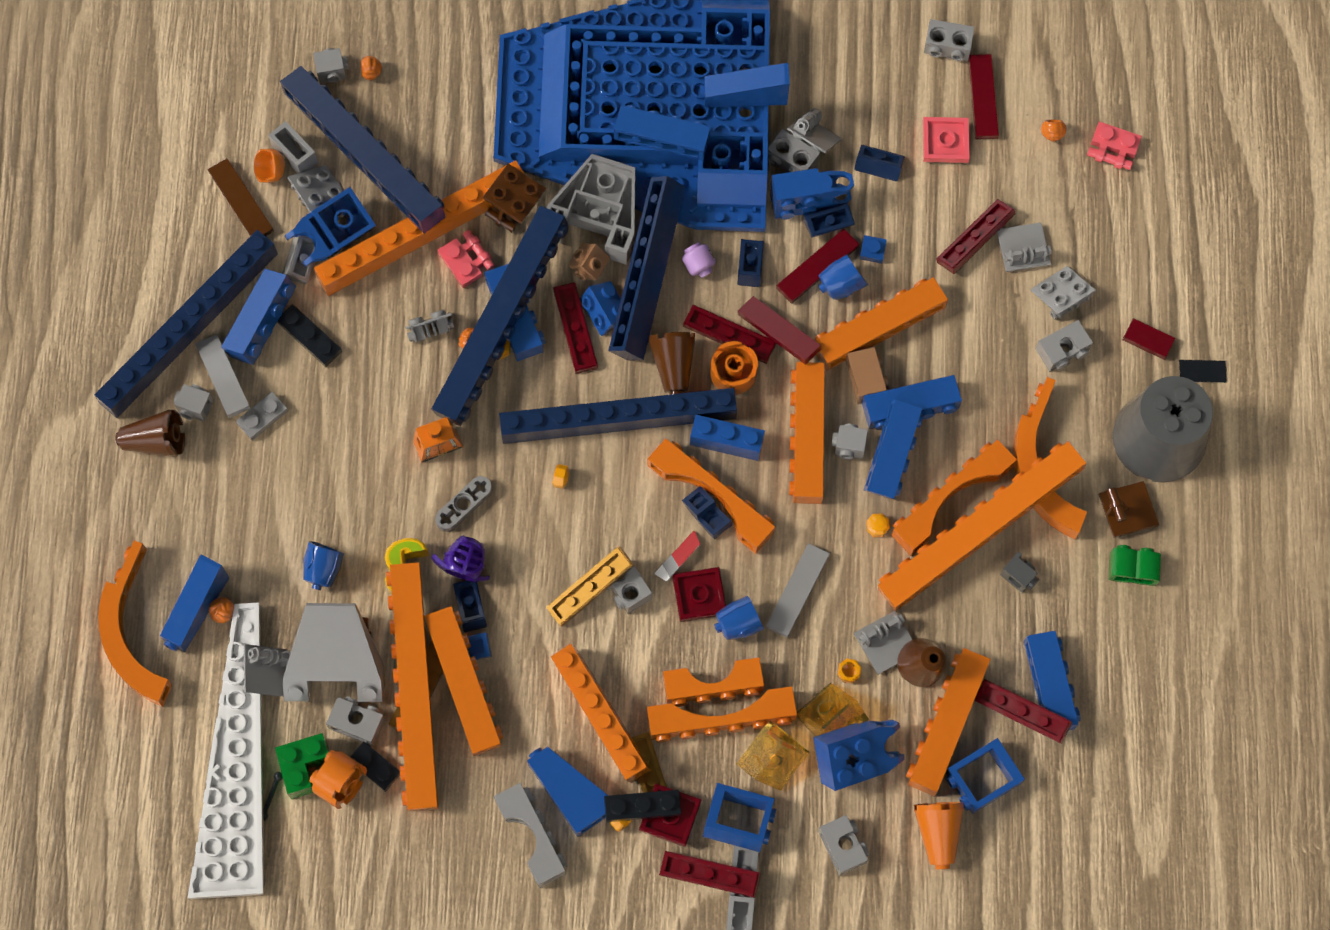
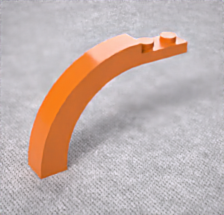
[1013,377,1087,539]
[98,540,172,707]

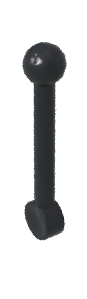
[263,771,283,821]

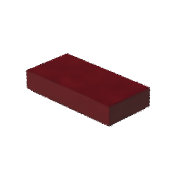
[1122,318,1175,360]

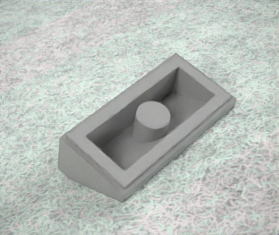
[282,236,314,284]

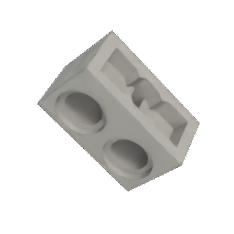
[924,19,974,61]
[768,129,820,173]
[607,566,652,614]

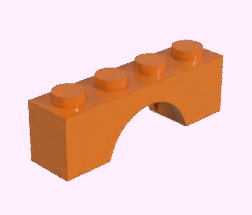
[663,657,764,707]

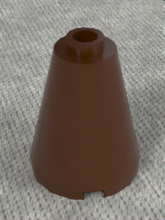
[649,332,695,395]
[115,410,185,457]
[897,638,946,687]

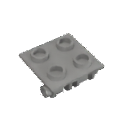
[787,108,842,153]
[288,165,343,214]
[997,222,1051,272]
[1030,266,1096,319]
[405,309,454,343]
[854,611,912,675]
[244,644,290,697]

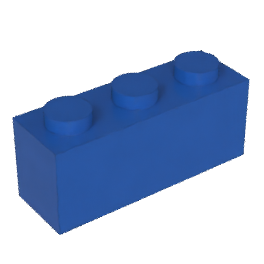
[690,415,765,461]

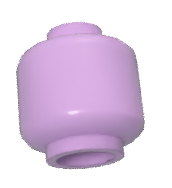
[682,242,716,278]

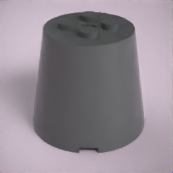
[1112,376,1213,483]

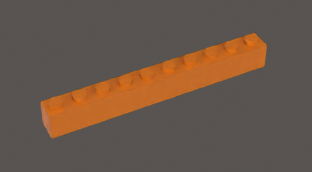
[314,160,524,296]
[878,441,1086,612]
[386,562,439,811]

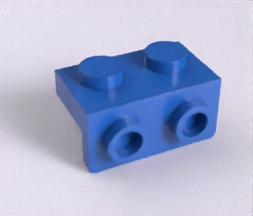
[580,281,621,336]

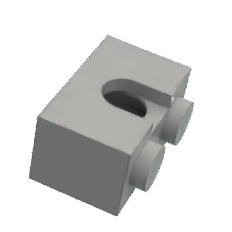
[268,121,319,174]
[1035,320,1093,372]
[326,696,385,747]
[818,815,869,876]

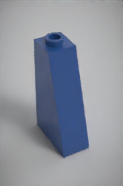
[700,63,790,108]
[160,554,229,652]
[527,746,608,837]

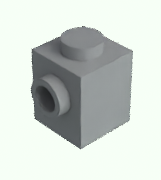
[313,48,349,83]
[174,384,214,422]
[831,424,868,459]

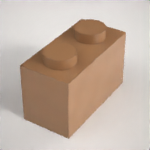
[846,347,889,404]

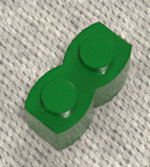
[1108,545,1161,586]

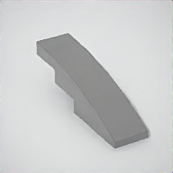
[195,334,251,418]
[726,846,758,930]

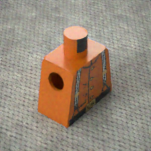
[413,417,463,463]

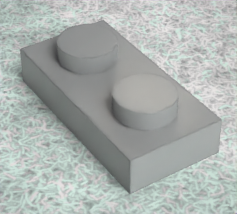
[236,392,288,441]

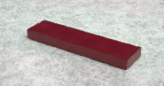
[968,54,999,140]
[936,199,1016,274]
[776,229,859,304]
[553,282,598,374]
[738,296,822,365]
[683,305,777,364]
[974,679,1073,744]
[659,851,761,898]

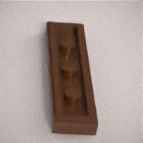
[207,158,274,236]

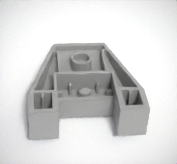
[546,154,635,265]
[283,603,385,702]

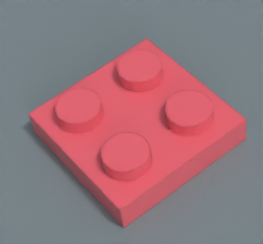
[922,117,970,163]

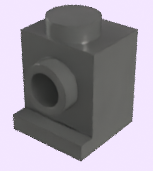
[1000,551,1040,593]

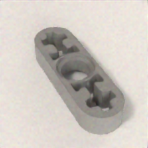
[435,476,492,532]

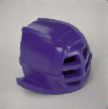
[431,535,490,582]

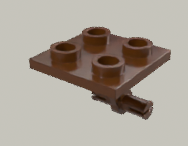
[483,163,546,233]
[1098,481,1159,538]

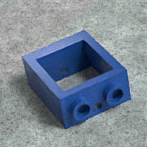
[945,738,1025,814]
[703,783,777,852]

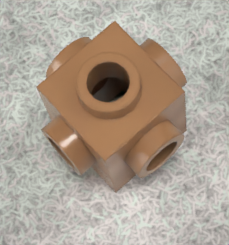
[569,243,610,281]

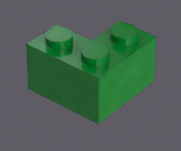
[275,733,329,800]

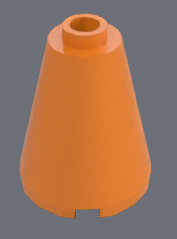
[914,802,964,869]

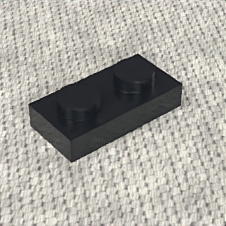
[350,741,400,792]

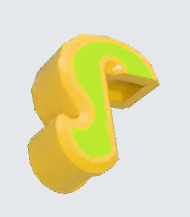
[385,538,429,595]

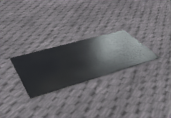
[1179,360,1227,383]

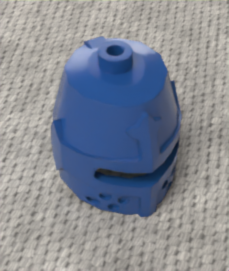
[819,255,868,300]
[303,541,344,590]
[714,596,764,640]

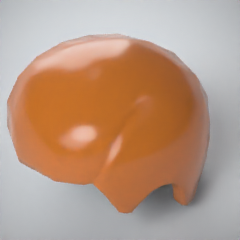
[254,148,285,183]

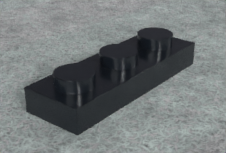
[277,304,342,367]
[604,790,681,822]

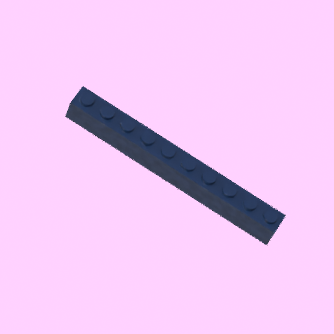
[280,66,446,234]
[431,206,569,427]
[94,230,278,418]
[499,388,737,444]

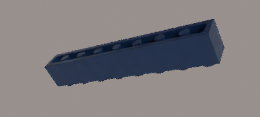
[608,176,686,360]

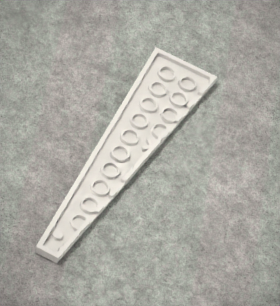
[188,603,264,899]

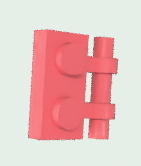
[1087,121,1142,170]
[437,230,495,288]

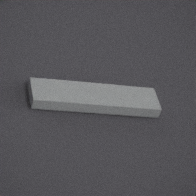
[766,543,830,638]

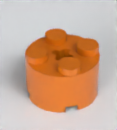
[710,341,758,395]
[309,750,367,809]

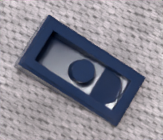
[737,239,764,287]
[453,581,487,632]

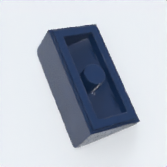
[854,145,905,181]
[803,203,855,238]

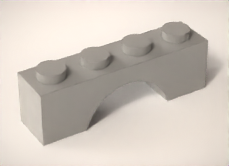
[494,783,567,888]

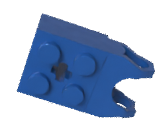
[770,168,854,220]
[284,187,376,267]
[813,720,905,791]

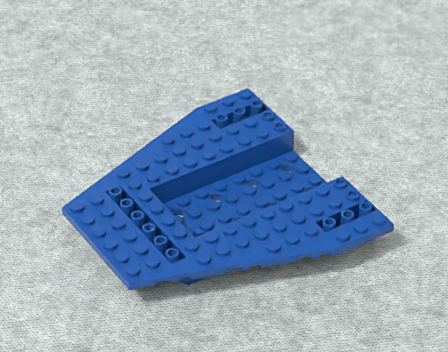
[493,0,770,232]

